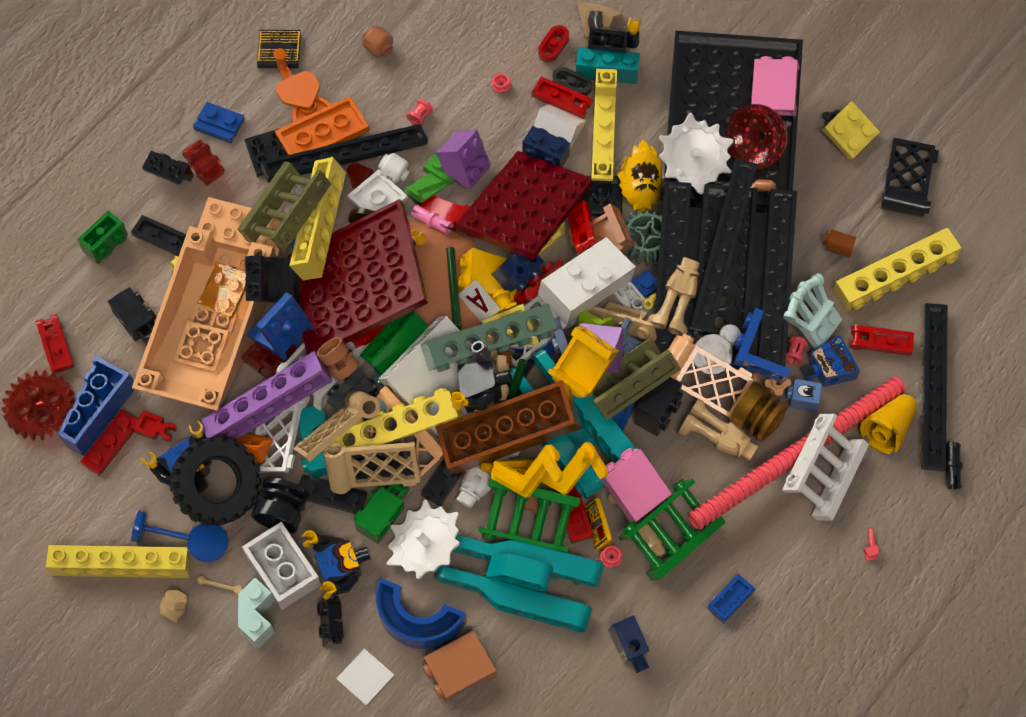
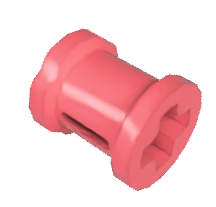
[406,99,433,126]
[786,336,808,365]

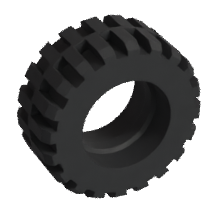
[170,436,261,526]

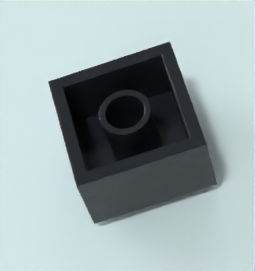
[634,377,684,437]

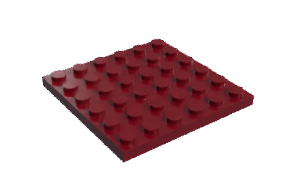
[287,199,428,355]

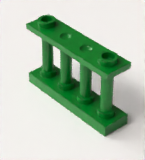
[478,477,581,553]
[618,479,726,581]

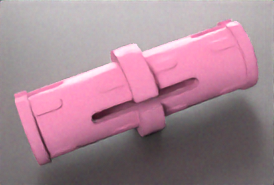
[411,205,454,235]

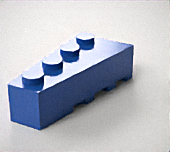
[58,355,135,456]

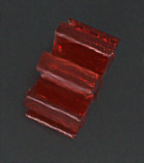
[182,139,225,186]

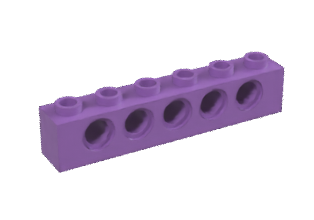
[201,351,333,440]

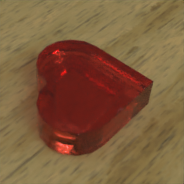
[347,163,373,189]

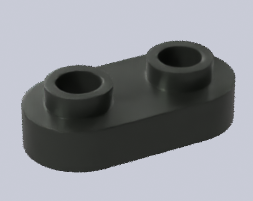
[552,67,592,96]

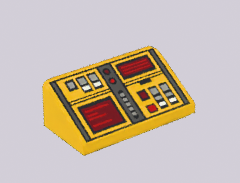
[585,498,612,551]

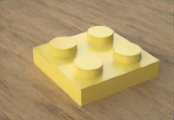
[822,101,880,160]

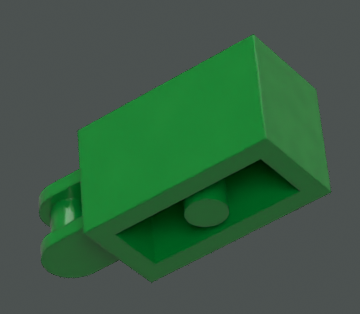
[354,484,410,544]

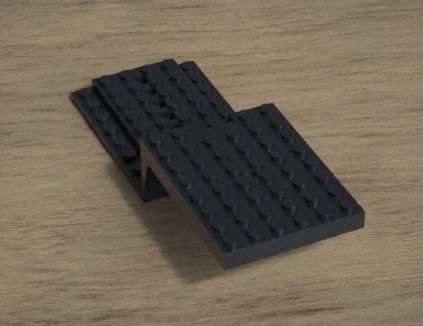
[654,30,803,369]

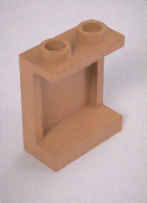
[568,204,635,257]
[422,630,497,703]

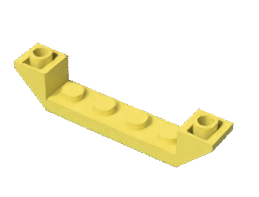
[591,69,617,181]

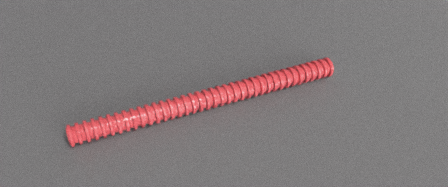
[689,376,906,530]

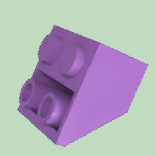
[436,130,491,189]

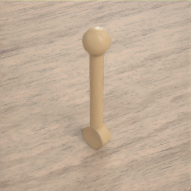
[196,576,243,595]

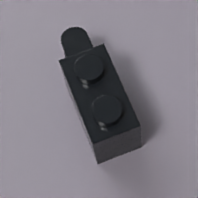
[107,287,157,347]

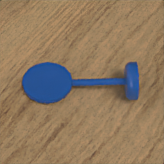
[131,510,228,562]

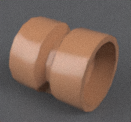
[317,337,359,380]

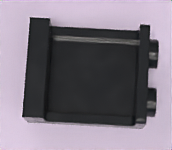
[245,255,300,303]

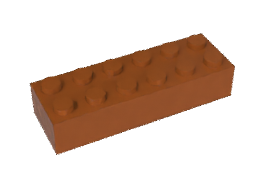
[436,380,582,474]

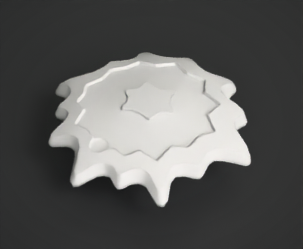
[659,113,734,194]
[387,499,460,579]

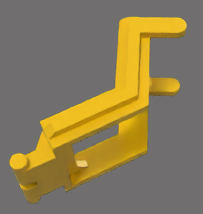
[481,442,608,498]

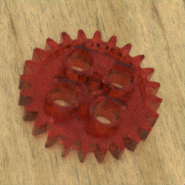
[2,370,76,441]

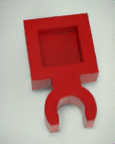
[133,410,177,442]

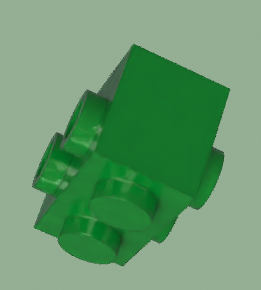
[77,211,128,264]

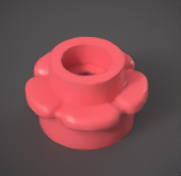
[491,73,511,93]
[600,546,623,568]

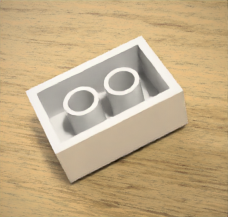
[242,522,321,610]

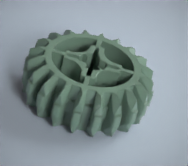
[623,208,662,266]

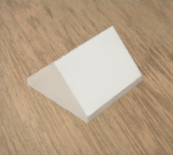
[533,104,586,148]

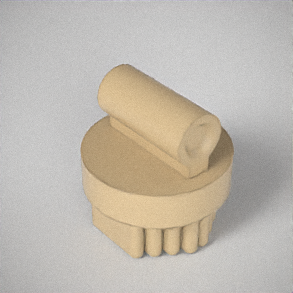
[159,590,187,624]

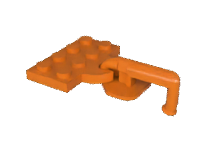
[274,48,370,155]

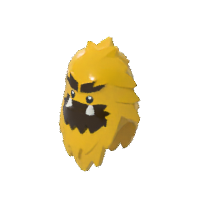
[617,140,663,214]

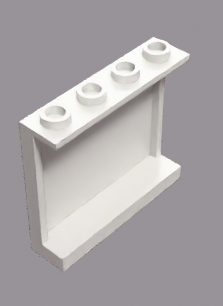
[378,316,475,437]

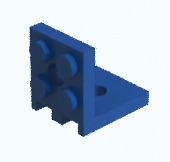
[247,292,314,360]
[733,308,791,383]

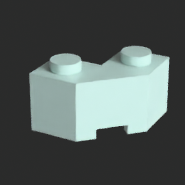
[238,578,275,649]

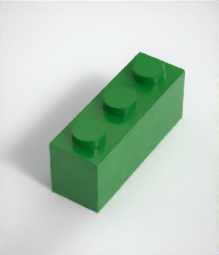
[360,311,428,375]

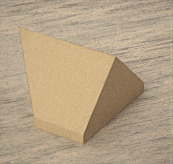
[577,1,622,39]

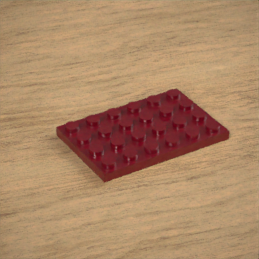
[456,151,593,260]

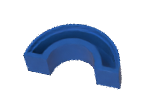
[376,578,467,649]

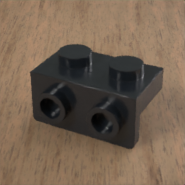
[142,150,194,185]
[327,368,373,412]

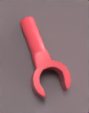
[864,528,879,561]

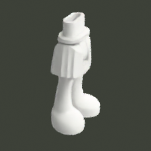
[456,451,520,509]

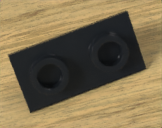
[317,597,344,646]

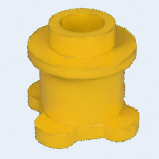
[491,288,518,315]

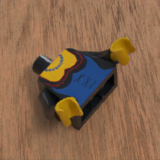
[141,420,212,493]
[302,530,371,600]

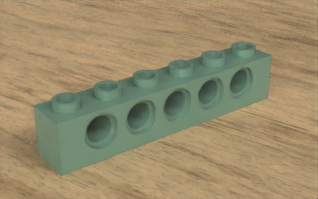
[420,304,557,372]

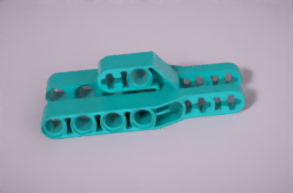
[509,349,636,499]
[435,535,604,632]

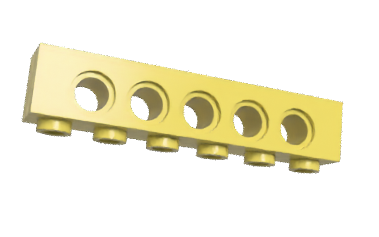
[289,157,346,281]
[833,227,962,312]
[331,388,463,456]
[46,545,192,578]

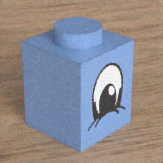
[787,379,822,412]

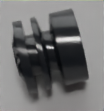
[251,477,309,533]

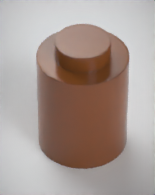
[822,229,857,258]

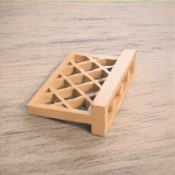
[368,385,444,488]

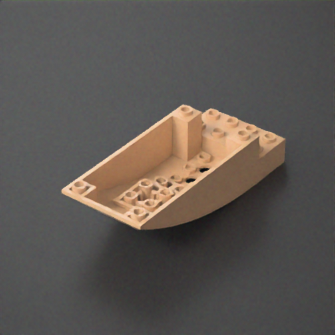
[132,197,286,411]

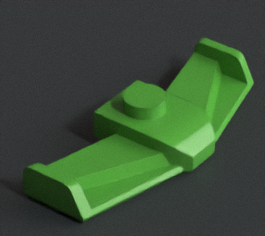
[404,153,456,203]

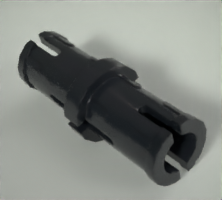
[946,442,963,490]

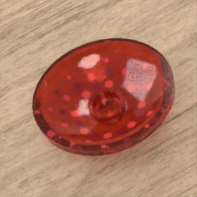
[726,104,787,169]

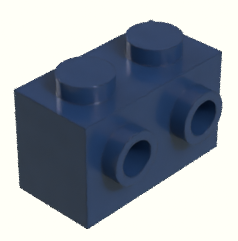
[522,126,570,167]
[491,253,544,293]

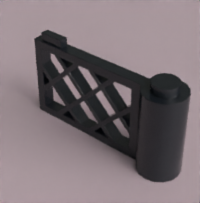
[880,138,939,217]

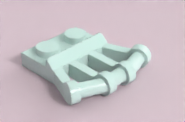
[783,273,843,350]

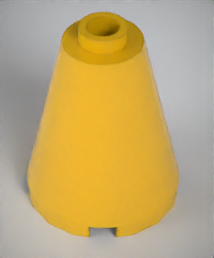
[860,394,918,454]

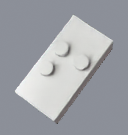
[538,237,636,325]

